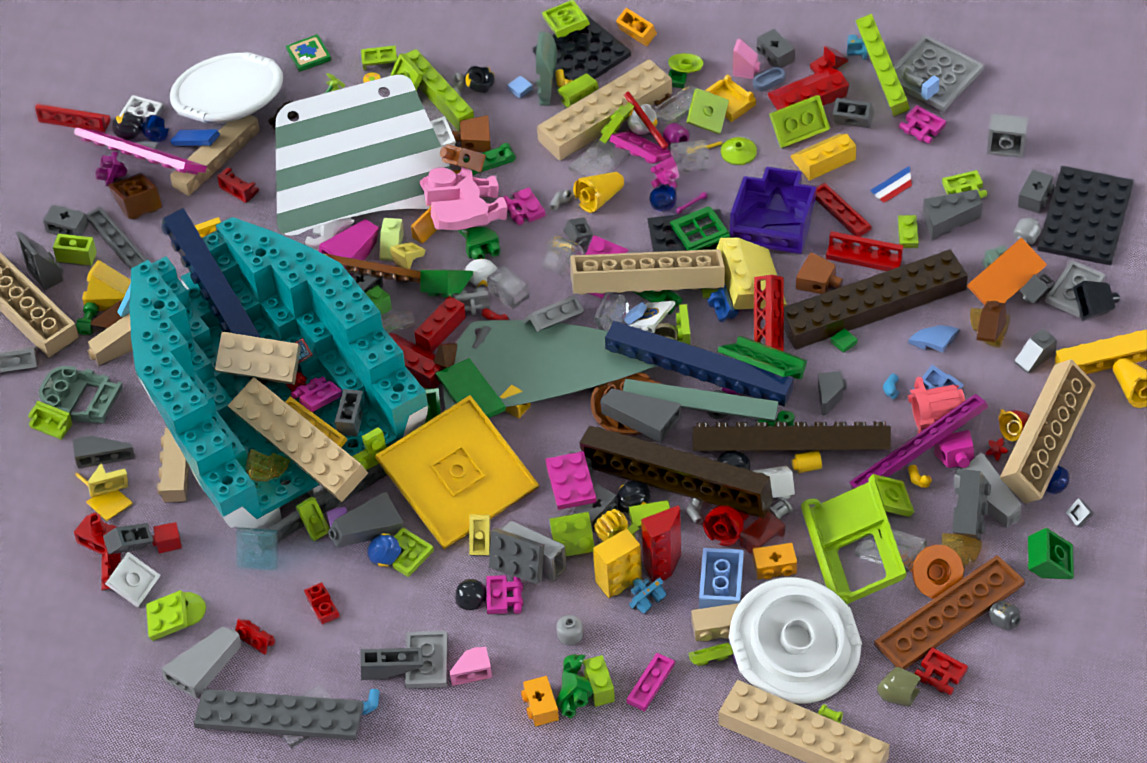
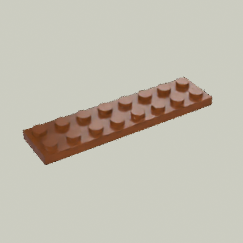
[324,254,421,283]
[874,555,1025,670]

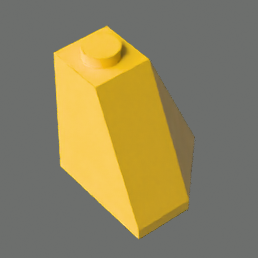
[82,260,131,311]

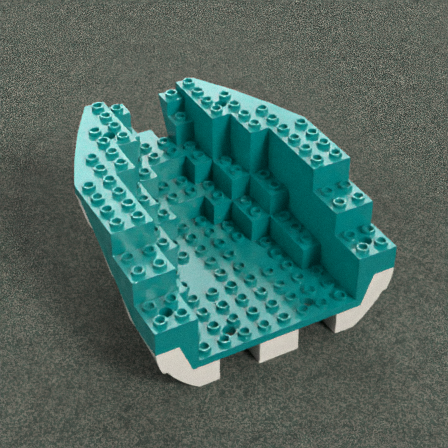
[129,217,428,530]

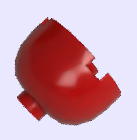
[703,505,744,546]

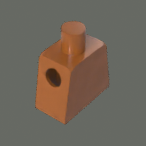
[451,115,491,152]
[440,144,486,172]
[796,252,843,294]

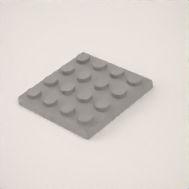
[894,35,984,112]

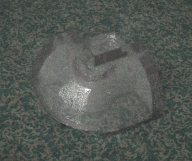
[541,235,585,280]

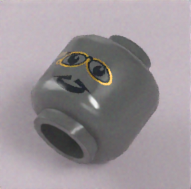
[989,600,1021,631]

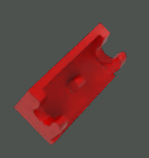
[217,168,259,203]

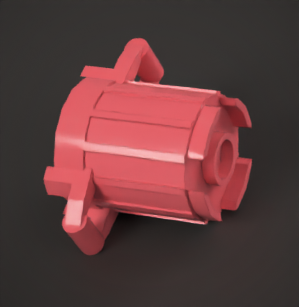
[908,377,965,434]

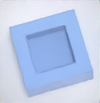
[921,75,939,101]
[508,76,533,98]
[624,302,647,325]

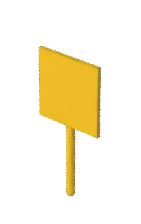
[75,473,133,521]

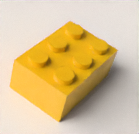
[593,529,642,598]

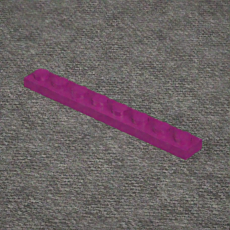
[849,394,988,489]

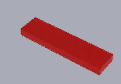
[815,182,872,237]

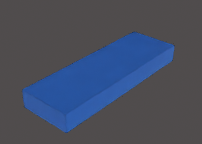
[170,129,220,146]

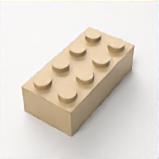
[215,332,301,385]

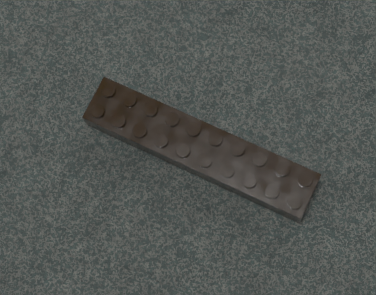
[784,249,968,350]
[693,421,891,451]
[579,425,773,519]

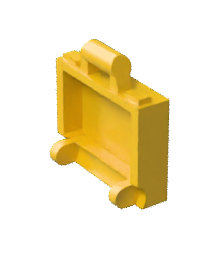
[705,74,756,122]

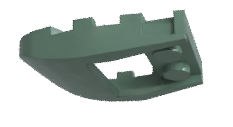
[536,31,557,106]
[39,366,123,423]

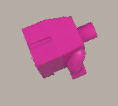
[650,157,679,189]

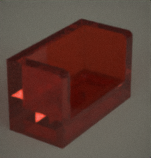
[740,511,785,556]

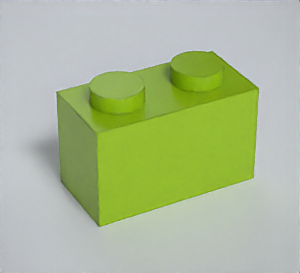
[53,234,97,266]
[583,655,615,707]

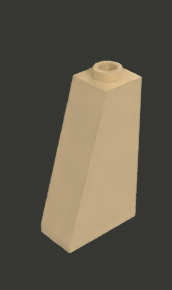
[87,313,133,366]

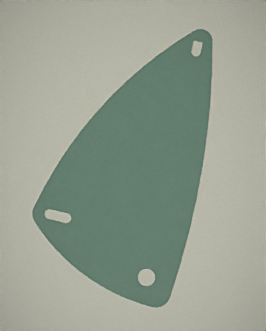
[444,320,656,410]

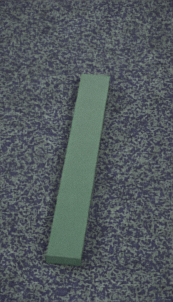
[623,379,779,422]

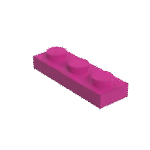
[627,653,675,712]

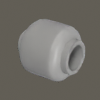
[1013,217,1041,245]
[556,615,583,645]

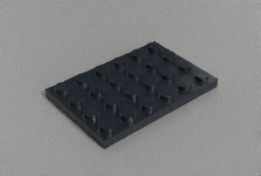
[1038,165,1134,266]

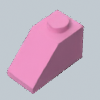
[733,39,761,79]
[450,646,492,686]

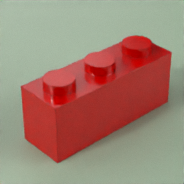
[414,296,466,353]

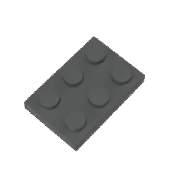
[489,528,545,584]

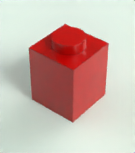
[152,522,182,554]

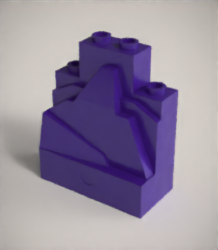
[729,166,816,254]

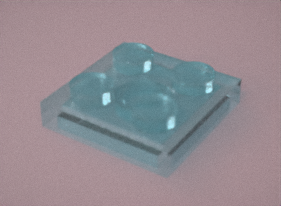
[236,527,278,570]

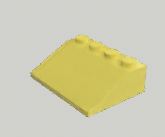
[717,238,787,309]

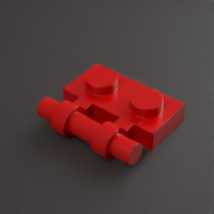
[914,647,968,695]

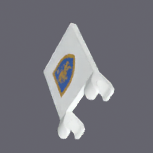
[629,301,675,333]

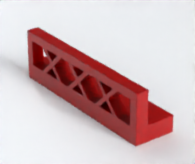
[35,104,111,133]
[826,231,904,271]
[754,275,784,352]

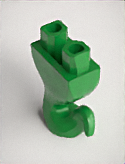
[458,227,500,260]
[556,654,593,718]

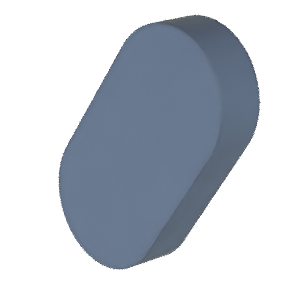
[753,67,785,91]

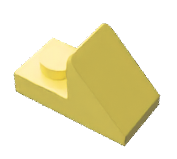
[390,242,426,269]
[88,464,128,497]
[469,514,491,555]

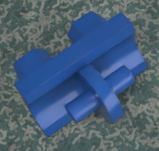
[707,285,739,322]

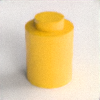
[791,450,822,474]

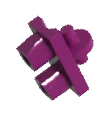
[95,151,127,187]

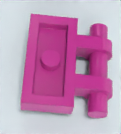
[899,105,946,144]
[503,187,546,225]
[291,376,342,412]
[486,575,524,614]

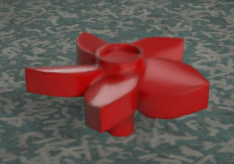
[986,438,1009,461]

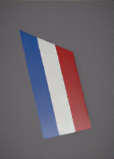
[870,165,912,203]

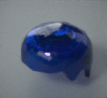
[142,115,169,143]
[649,184,677,212]
[1046,465,1070,495]

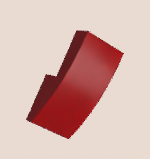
[304,582,340,625]

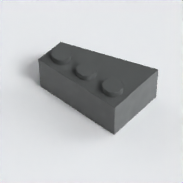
[922,190,982,240]
[952,469,991,540]

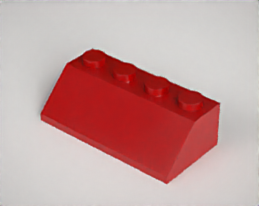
[767,68,849,110]
[388,333,446,388]
[641,505,681,582]

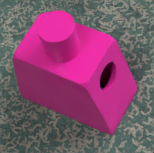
[934,430,974,468]

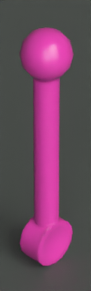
[675,192,707,214]

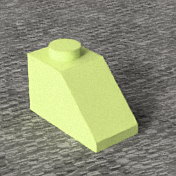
[379,218,404,261]

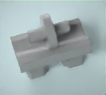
[454,287,490,316]

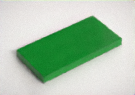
[436,358,506,419]

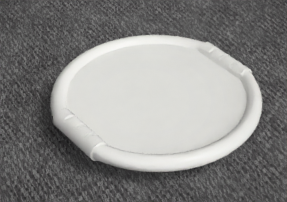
[170,52,283,123]
[728,577,862,704]

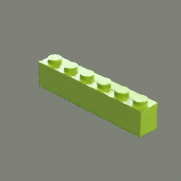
[855,14,910,116]
[406,49,474,131]

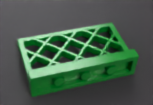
[717,336,807,379]

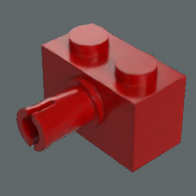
[74,513,117,555]

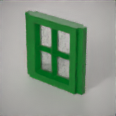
[670,206,730,251]

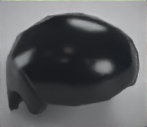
[455,579,486,610]

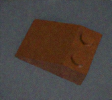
[108,173,163,219]

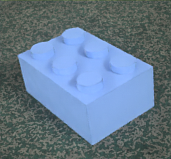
[699,548,743,609]

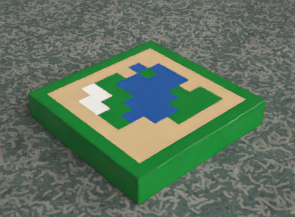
[286,34,331,72]

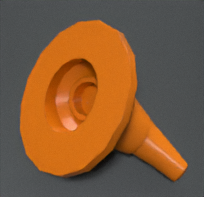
[901,544,964,599]

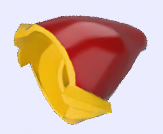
[998,409,1030,441]

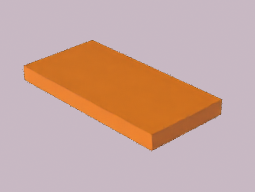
[967,237,1047,305]

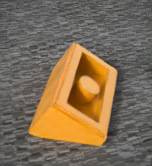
[411,207,438,243]

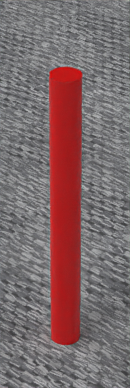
[623,91,669,150]

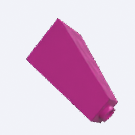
[319,219,379,276]

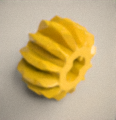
[594,509,628,541]

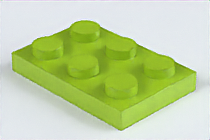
[541,0,590,38]
[769,95,830,148]

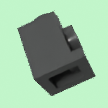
[563,217,593,248]

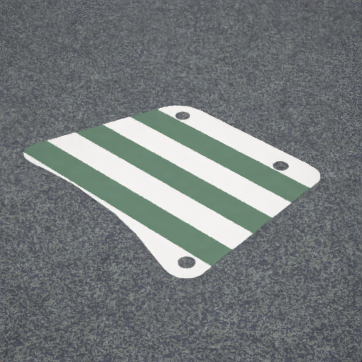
[276,75,452,236]

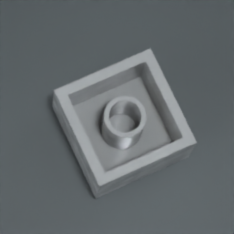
[987,113,1028,158]

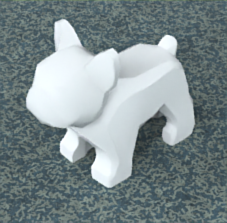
[305,217,354,252]

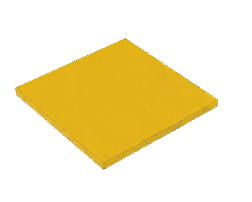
[375,395,540,550]

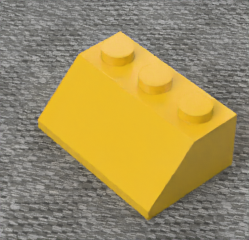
[790,134,856,181]

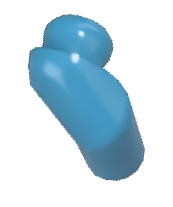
[883,373,900,399]
[362,689,380,715]

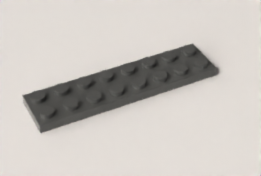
[194,689,364,740]

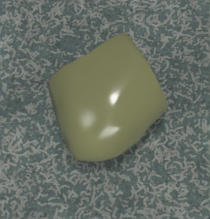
[877,667,920,707]

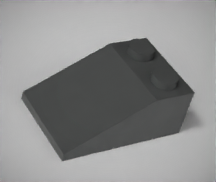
[16,231,64,291]

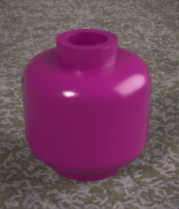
[663,123,689,149]

